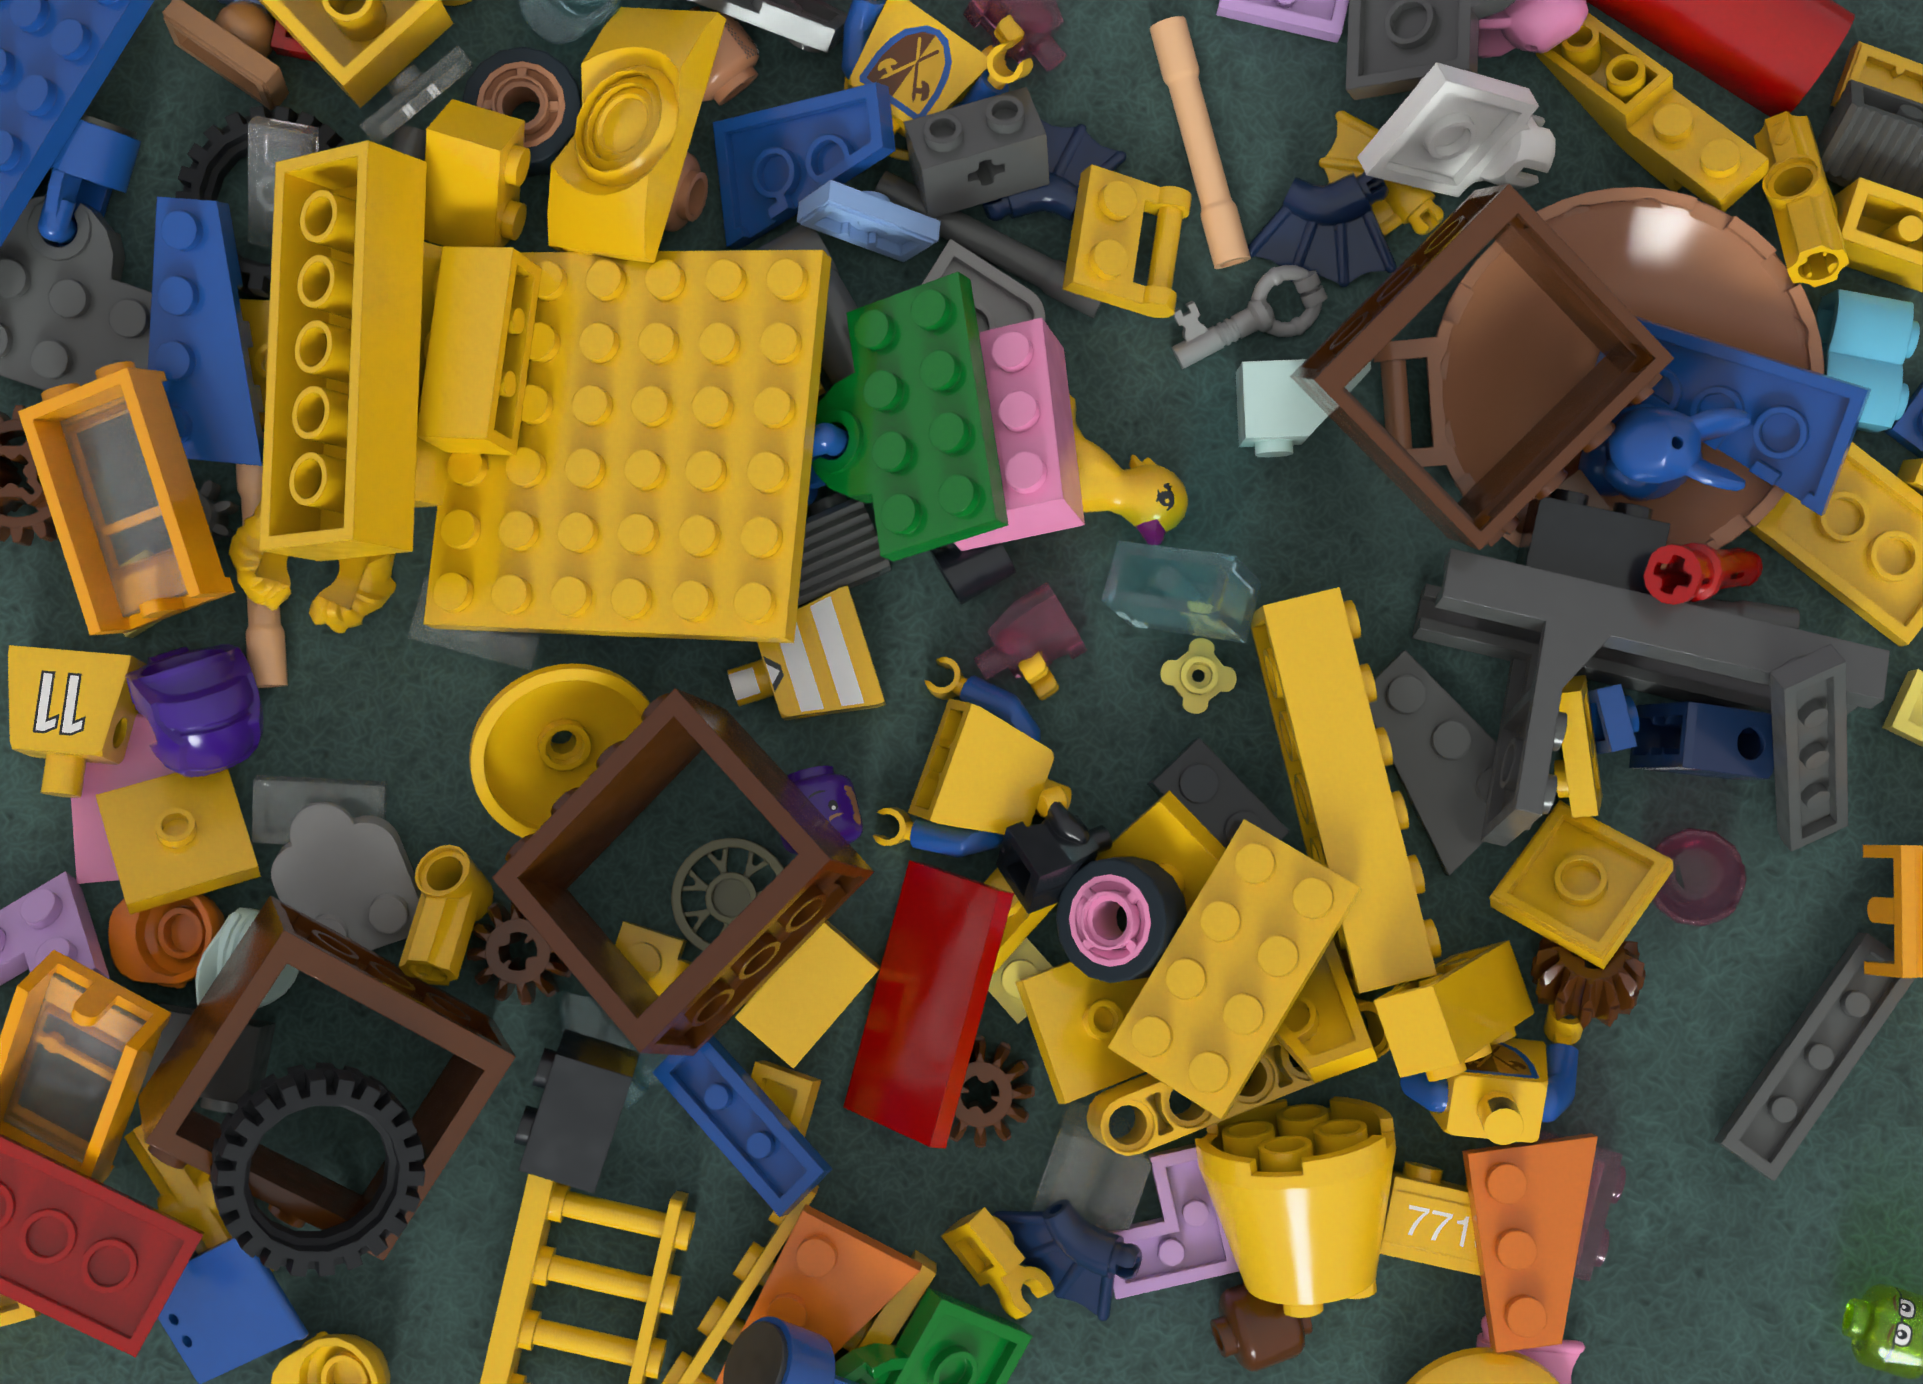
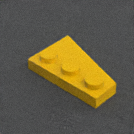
[1275,938,1378,1083]

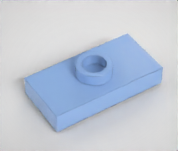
[797,180,941,262]

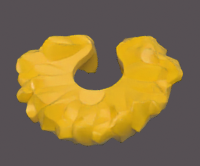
[229,501,396,633]

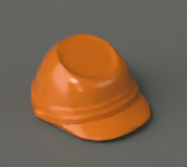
[108,894,225,989]

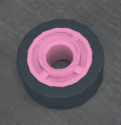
[1056,856,1187,983]

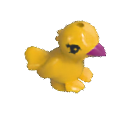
[1069,394,1188,551]

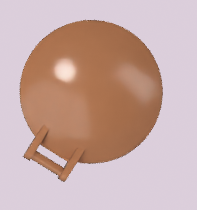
[1373,187,1824,568]

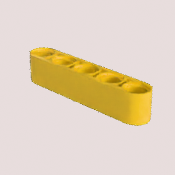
[1086,998,1390,1156]

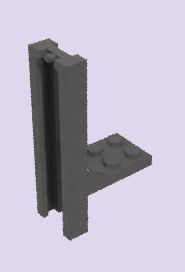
[1412,548,1890,847]

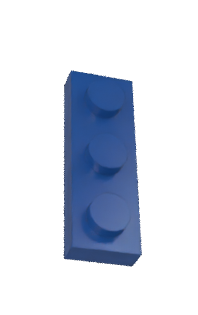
[652,1035,832,1217]

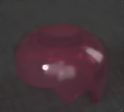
[1652,828,1747,927]

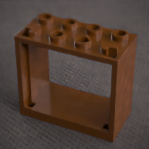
[1290,184,1674,550]
[492,688,874,1056]
[138,895,516,1261]

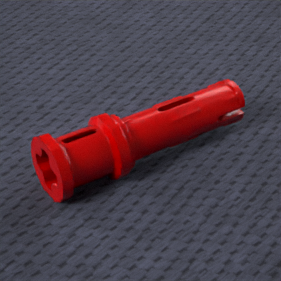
[1643,542,1763,605]

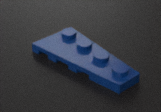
[148,197,264,466]
[1595,316,1871,516]

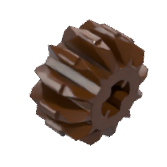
[467,902,573,1005]
[1531,937,1646,1030]
[949,1035,1035,1148]

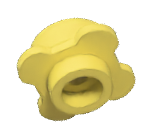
[1160,638,1237,714]

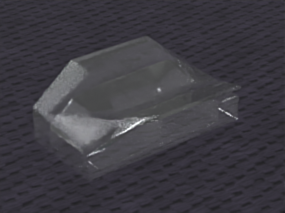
[1029,1100,1152,1232]

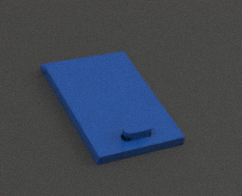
[158,1238,309,1384]

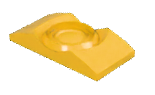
[547,7,727,263]

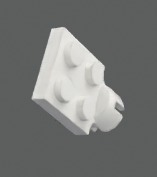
[1357,62,1556,197]

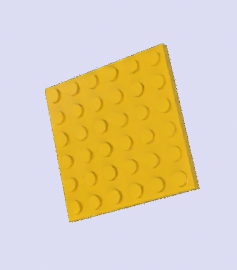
[423,250,832,643]

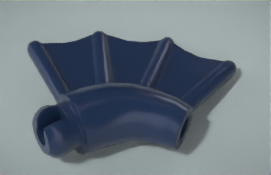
[982,119,1127,221]
[1248,171,1397,287]
[993,1199,1142,1321]

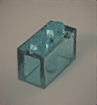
[1101,540,1262,643]

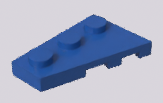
[713,82,896,249]

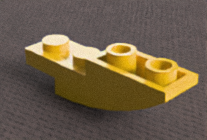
[1536,12,1769,212]

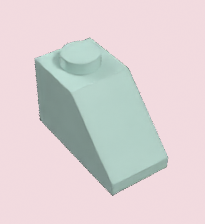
[1236,359,1371,457]

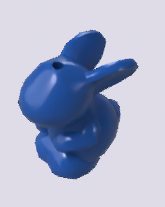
[1578,404,1750,501]

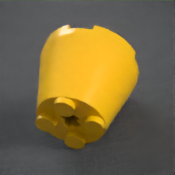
[1195,1096,1396,1318]

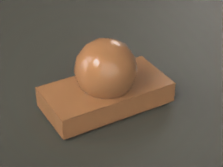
[162,0,289,111]

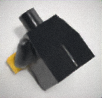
[996,785,1112,914]

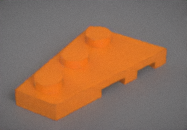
[1462,1133,1598,1353]
[715,1204,922,1384]

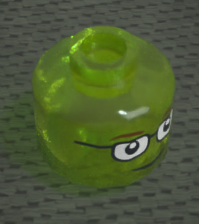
[1842,1284,1923,1379]

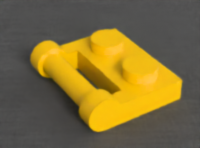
[1062,164,1192,318]

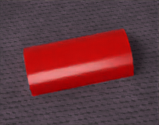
[1586,0,1855,117]

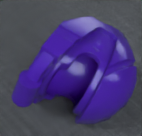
[125,644,264,777]

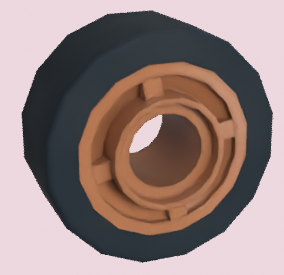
[462,46,582,177]

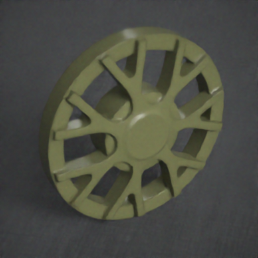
[671,838,784,951]

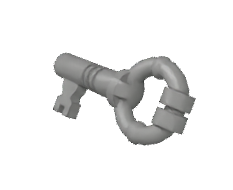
[1171,265,1328,369]

